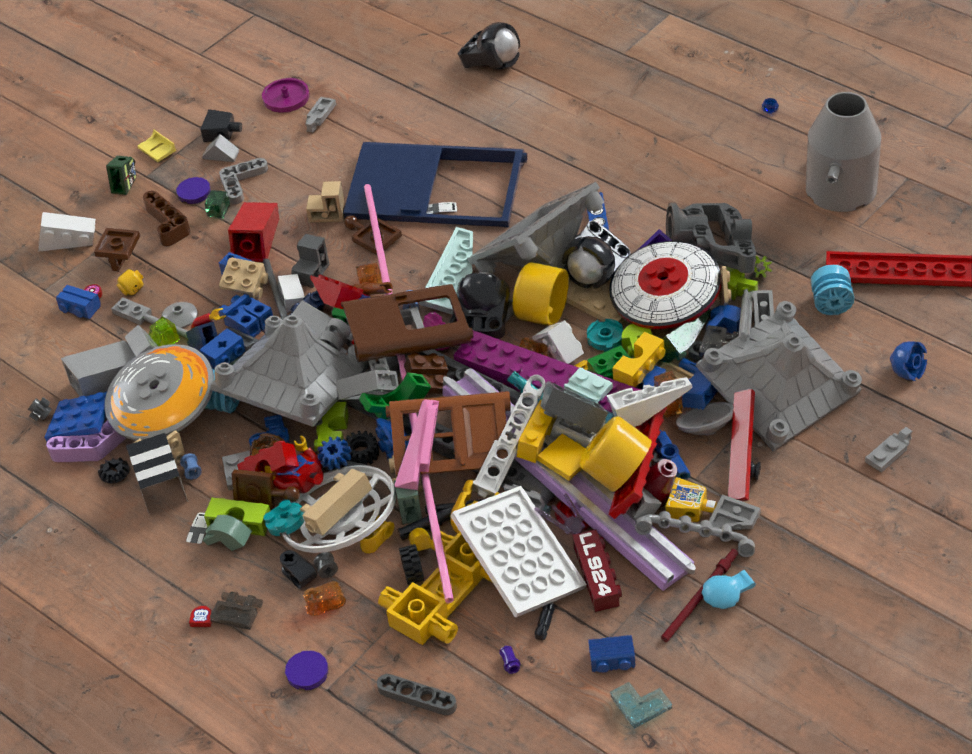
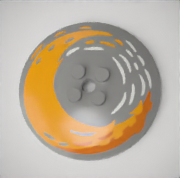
[105,344,214,441]

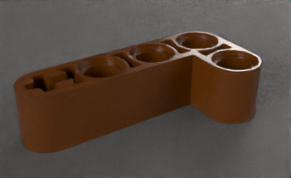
[143,191,190,246]

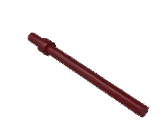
[661,549,739,642]

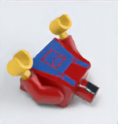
[261,436,324,494]

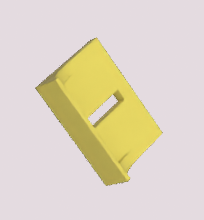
[137,130,176,162]

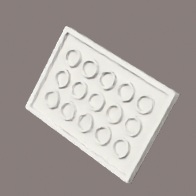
[450,486,587,618]

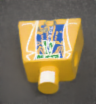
[666,477,717,522]

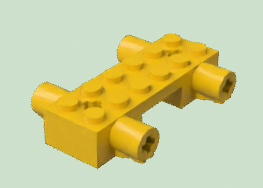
[378,531,493,646]

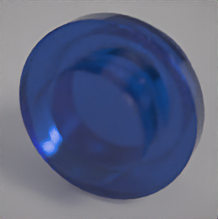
[762,98,779,114]

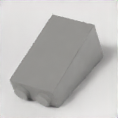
[61,340,136,396]

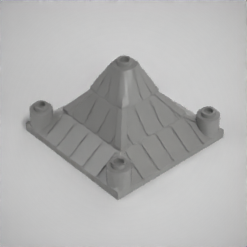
[467,182,604,274]
[696,301,862,451]
[211,315,369,427]

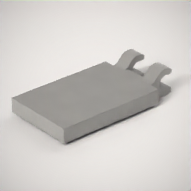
[291,300,353,354]

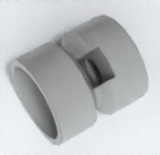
[319,318,351,351]

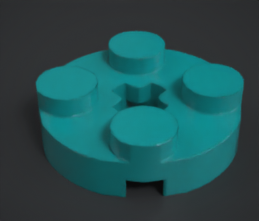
[587,319,623,352]
[264,500,305,536]

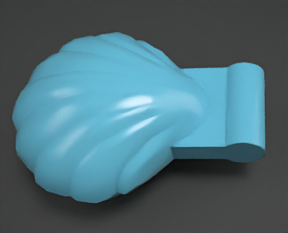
[702,570,756,609]

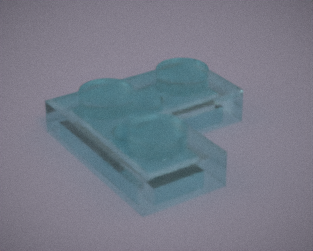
[610,682,672,729]

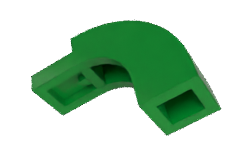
[359,372,431,420]

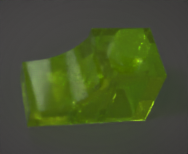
[149,316,180,347]

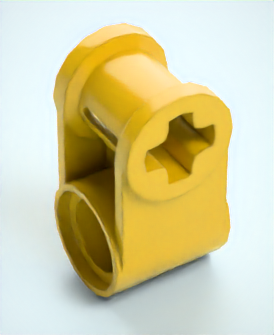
[359,515,395,554]

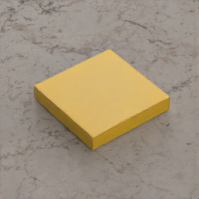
[537,433,586,481]

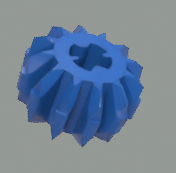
[317,436,351,471]

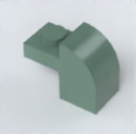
[202,515,252,551]

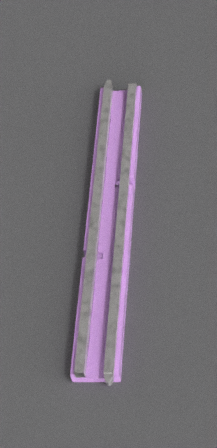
[443,368,696,591]

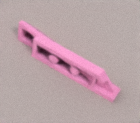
[395,399,439,490]

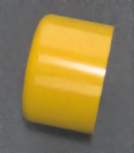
[512,262,569,326]
[580,416,652,492]

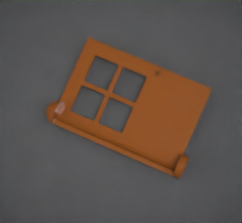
[386,391,511,477]

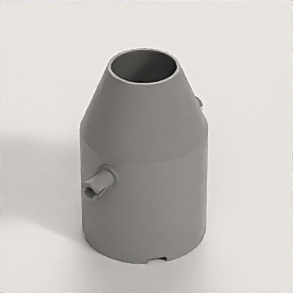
[805,92,881,212]

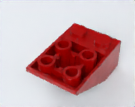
[310,274,369,310]

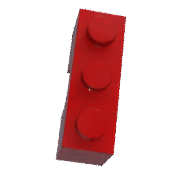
[237,441,299,474]

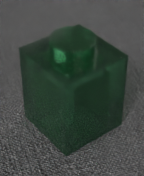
[204,190,230,218]

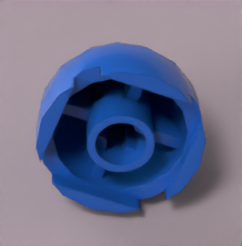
[890,341,927,381]

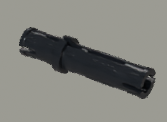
[397,505,454,541]

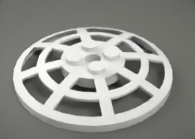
[282,465,396,553]

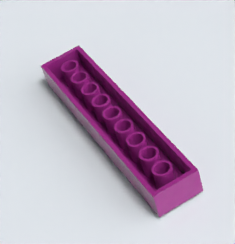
[453,330,641,413]

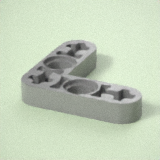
[219,158,268,204]

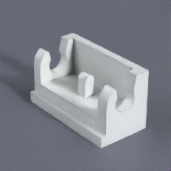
[278,274,305,313]

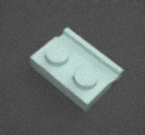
[564,367,613,403]

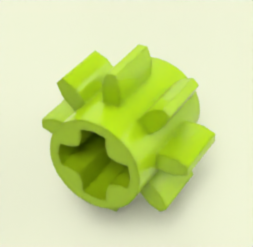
[754,256,772,278]

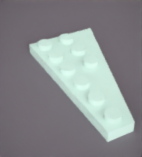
[419,227,473,314]

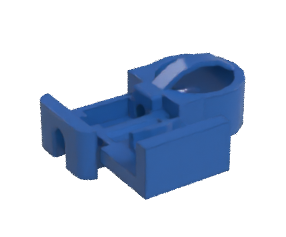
[249,415,290,451]

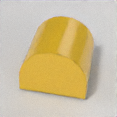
[409,528,431,551]

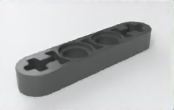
[377,674,457,715]

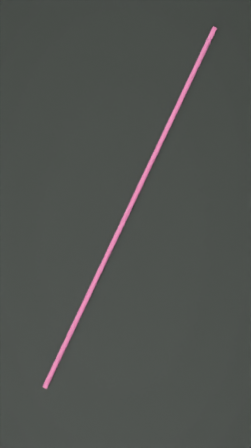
[364,184,454,603]

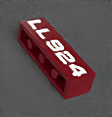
[572,529,622,612]

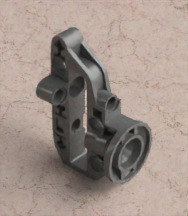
[666,202,756,273]

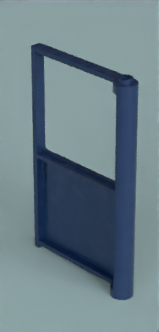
[343,142,528,227]

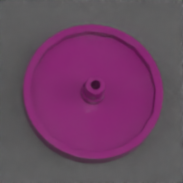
[262,78,310,113]

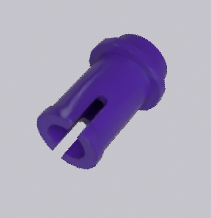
[499,646,521,674]

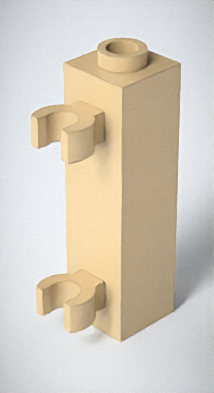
[300,469,372,536]

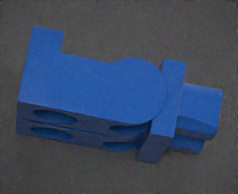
[218,293,273,337]

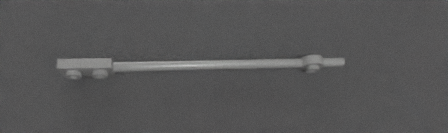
[111,297,242,358]

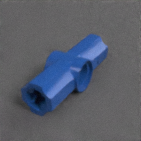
[655,430,690,482]

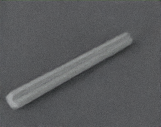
[739,289,753,342]

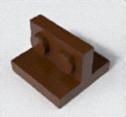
[94,228,140,271]

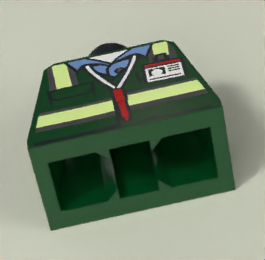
[106,156,136,195]

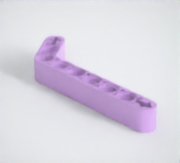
[46,385,158,462]

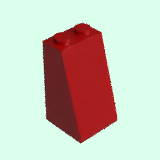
[228,202,279,262]

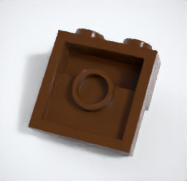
[404,353,448,394]

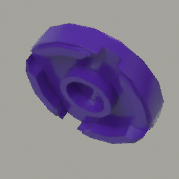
[176,177,211,204]
[285,650,329,690]

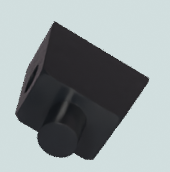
[200,109,242,142]

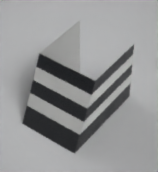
[126,433,188,513]

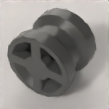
[313,552,338,578]

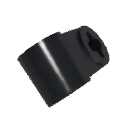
[280,550,317,589]

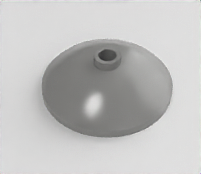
[676,402,733,436]

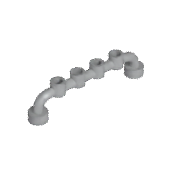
[635,511,755,557]

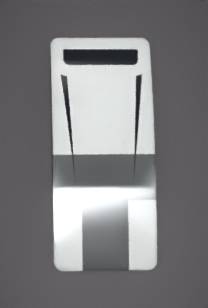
[427,202,457,214]
[186,512,207,544]

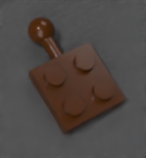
[344,215,402,255]
[231,469,300,511]

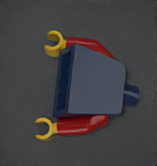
[186,308,226,352]

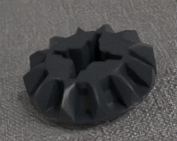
[98,457,130,483]

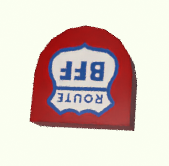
[189,606,213,627]

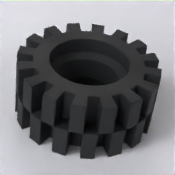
[346,430,379,465]
[399,544,424,585]

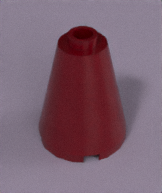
[643,459,677,508]

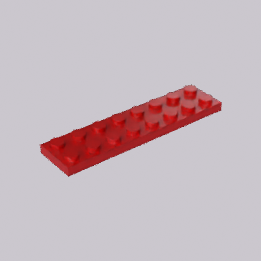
[826,251,972,287]
[608,407,667,519]

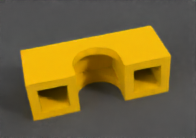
[613,332,666,387]
[516,400,557,463]

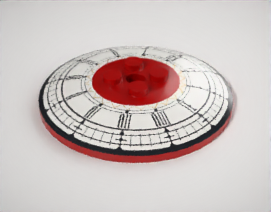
[609,241,721,329]

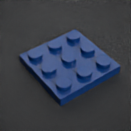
[44,392,107,441]

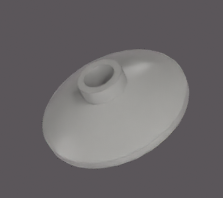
[161,302,198,328]

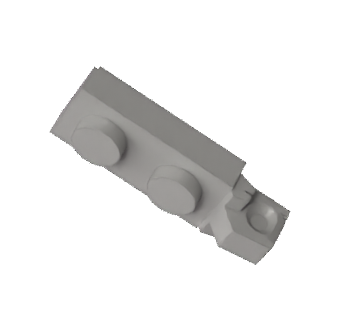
[305,97,336,133]
[865,427,912,472]

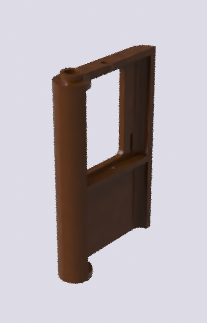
[341,284,474,362]

